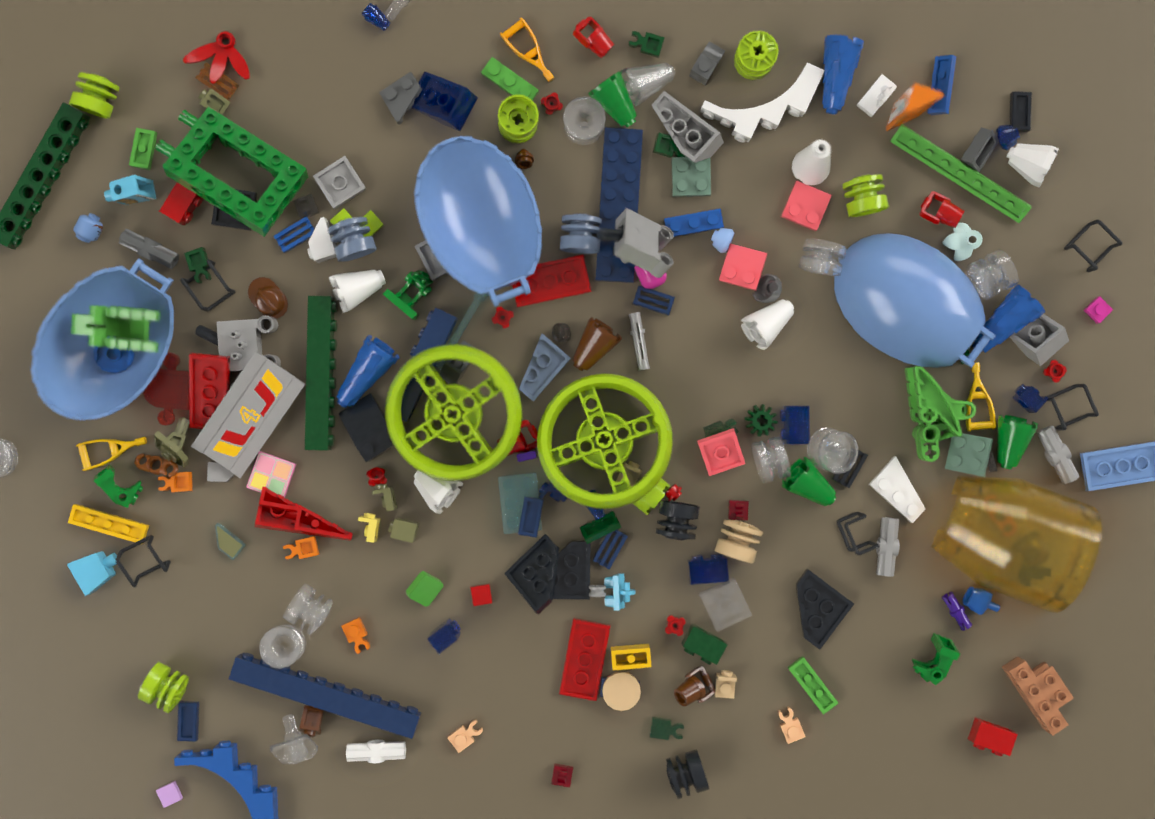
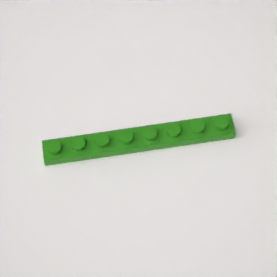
[890,124,1032,223]

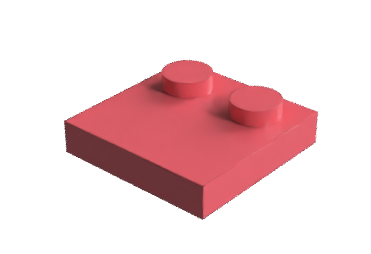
[781,181,832,231]
[719,243,768,291]
[697,428,745,476]

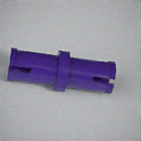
[942,592,972,631]

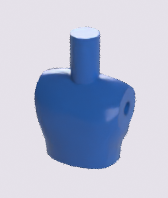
[963,587,1000,615]

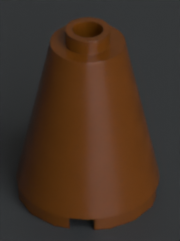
[572,316,622,371]

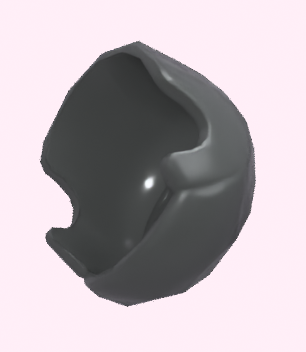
[752,274,782,303]

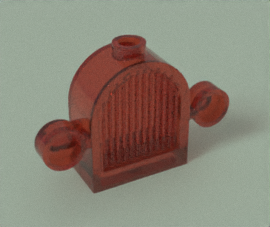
[142,352,189,426]

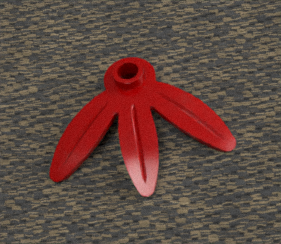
[183,31,250,84]

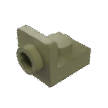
[198,88,231,115]
[372,484,398,512]

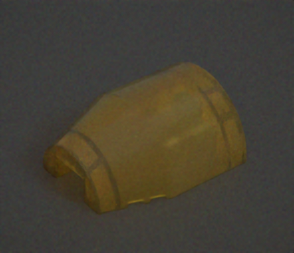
[932,476,1102,613]

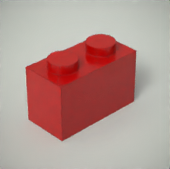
[159,182,203,226]
[968,717,1018,757]

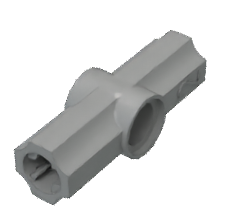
[1037,425,1080,484]
[876,517,900,577]

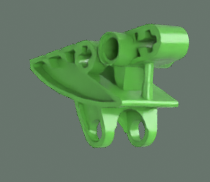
[71,305,160,352]
[905,366,976,462]

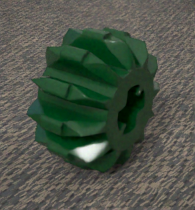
[744,404,778,437]

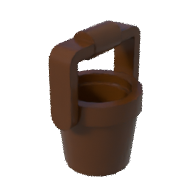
[674,666,715,707]

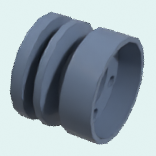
[560,214,602,254]
[327,217,377,262]

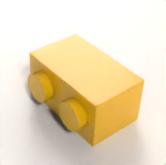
[611,644,651,670]

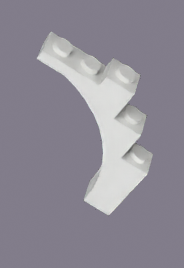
[700,63,825,143]

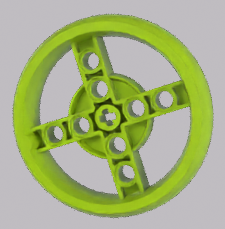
[385,344,522,481]
[537,374,673,509]

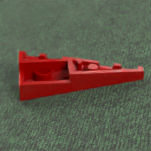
[255,486,353,541]

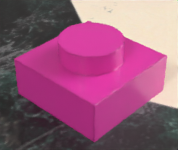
[1084,296,1113,324]

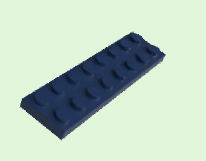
[595,127,643,283]

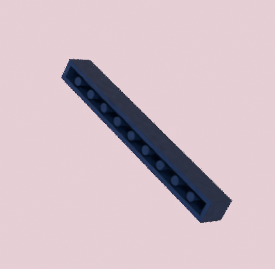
[229,653,422,739]

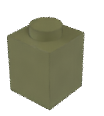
[388,517,419,543]

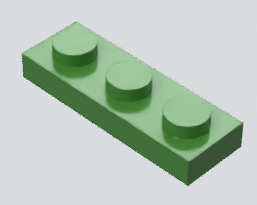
[481,57,539,101]
[787,656,838,715]

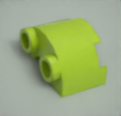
[632,473,670,515]

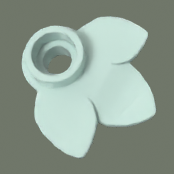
[943,223,983,261]

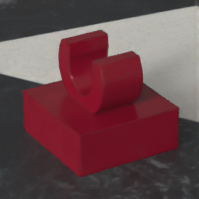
[728,500,749,520]
[551,763,573,788]

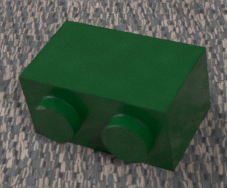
[681,623,728,665]

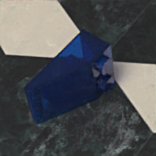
[411,71,478,131]

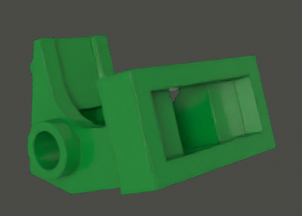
[383,270,433,321]
[93,464,143,508]
[912,633,960,686]

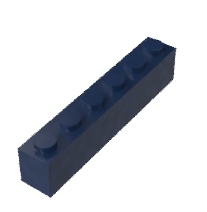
[385,307,458,422]

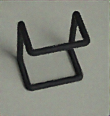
[1064,219,1123,272]
[180,259,235,311]
[1043,384,1099,430]
[837,512,879,556]
[115,535,171,588]

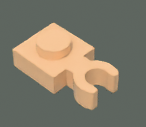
[778,706,806,744]
[447,719,483,753]

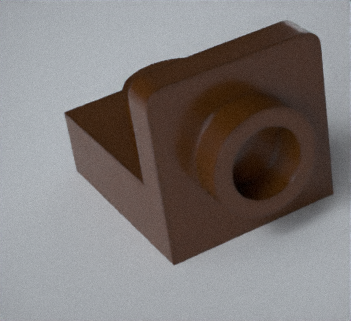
[299,705,324,737]

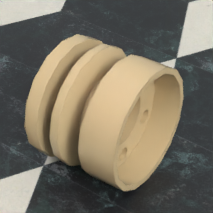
[715,519,763,563]

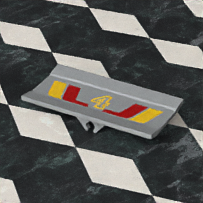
[191,351,305,479]

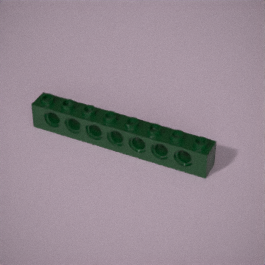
[0,102,90,250]

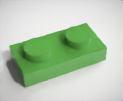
[129,128,158,170]

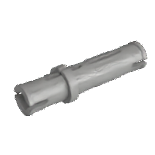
[628,312,650,371]

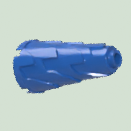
[822,35,864,114]
[972,284,1046,353]
[336,335,400,408]

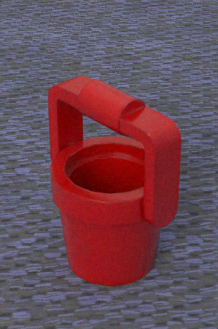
[572,17,615,59]
[919,191,965,228]
[497,420,538,456]

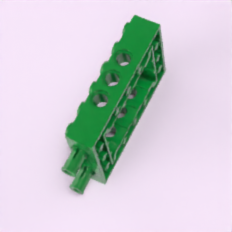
[155,107,308,237]

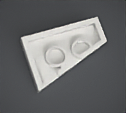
[869,456,925,523]

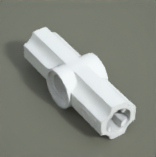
[346,740,406,763]

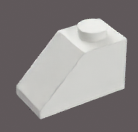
[307,217,336,263]

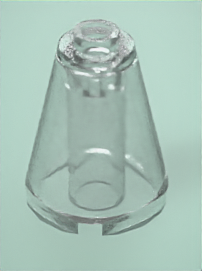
[620,63,675,106]

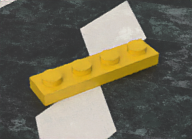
[68,504,149,544]

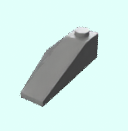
[652,91,724,163]

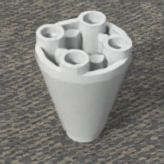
[329,270,386,313]

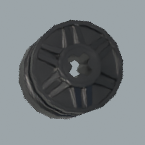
[656,500,700,540]
[666,749,709,799]

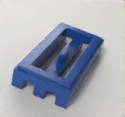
[274,217,315,253]

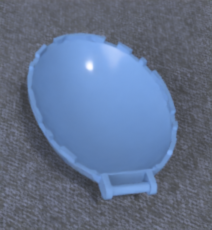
[415,136,542,307]
[834,233,996,368]
[31,258,174,420]

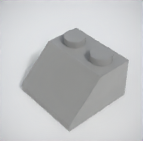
[1010,314,1069,366]

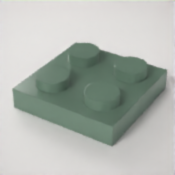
[672,157,711,197]
[945,433,993,477]

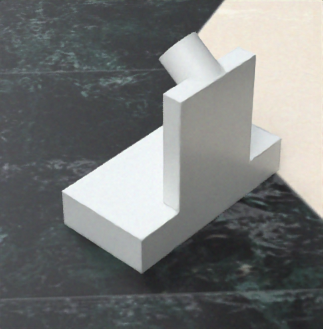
[856,74,897,117]

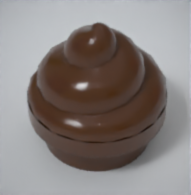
[515,148,534,169]

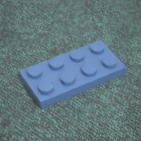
[1080,441,1155,491]

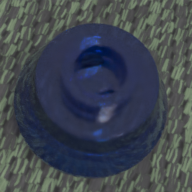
[996,125,1020,151]

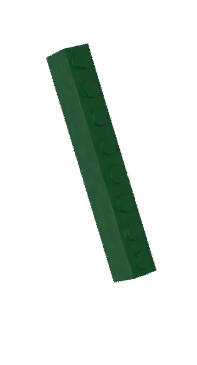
[305,296,338,451]

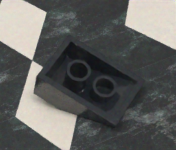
[338,393,394,462]

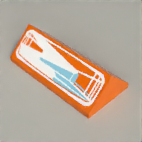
[886,83,943,131]

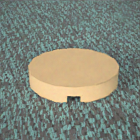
[602,672,641,711]

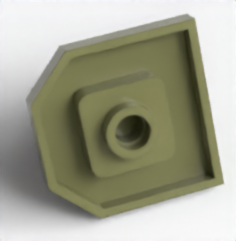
[154,418,189,468]

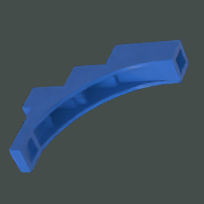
[174,740,278,819]

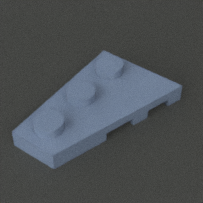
[519,334,571,402]

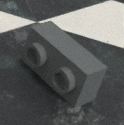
[961,127,999,172]

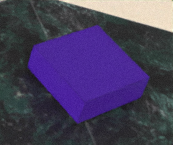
[516,450,537,462]

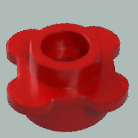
[541,92,563,115]
[492,306,514,328]
[1043,360,1067,382]
[366,467,387,487]
[665,484,682,501]
[665,615,686,636]

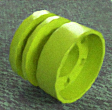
[734,31,779,80]
[69,72,120,119]
[498,95,539,144]
[842,175,889,218]
[138,662,189,713]

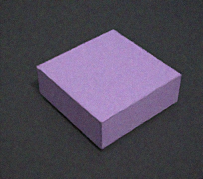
[156,781,183,808]

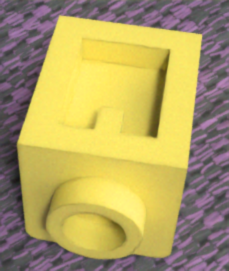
[358,513,380,543]

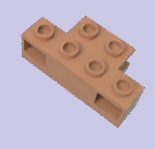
[1002,656,1074,736]

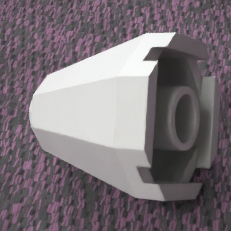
[1007,144,1059,187]
[414,471,463,514]

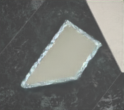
[215,523,246,560]

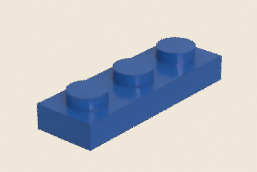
[928,55,956,115]
[664,208,724,237]

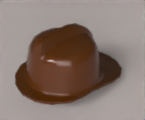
[248,277,288,319]

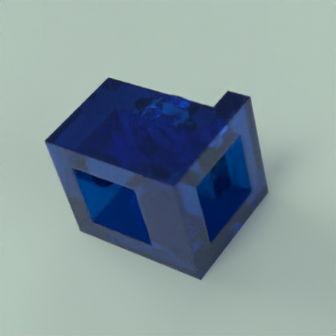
[1012,384,1049,413]

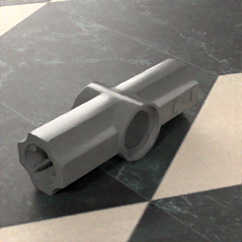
[119,229,179,269]

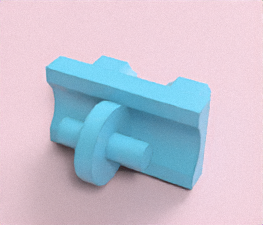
[604,573,636,611]

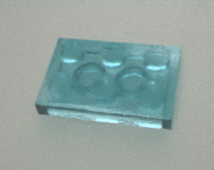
[498,473,542,534]

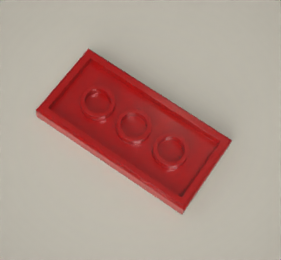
[512,254,592,308]
[189,353,230,429]
[559,618,611,701]

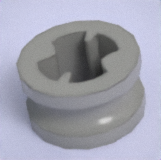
[589,585,606,597]

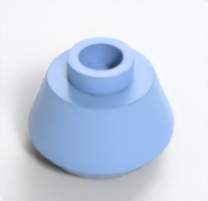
[711,228,735,253]

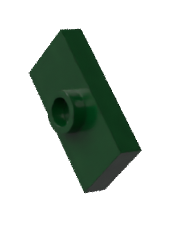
[579,511,621,544]

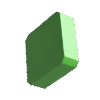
[406,571,444,607]

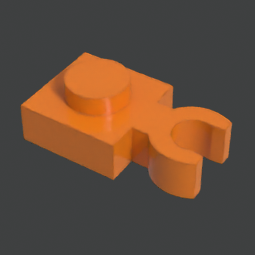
[158,472,192,493]
[283,536,319,559]
[341,617,370,654]

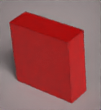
[470,584,493,606]

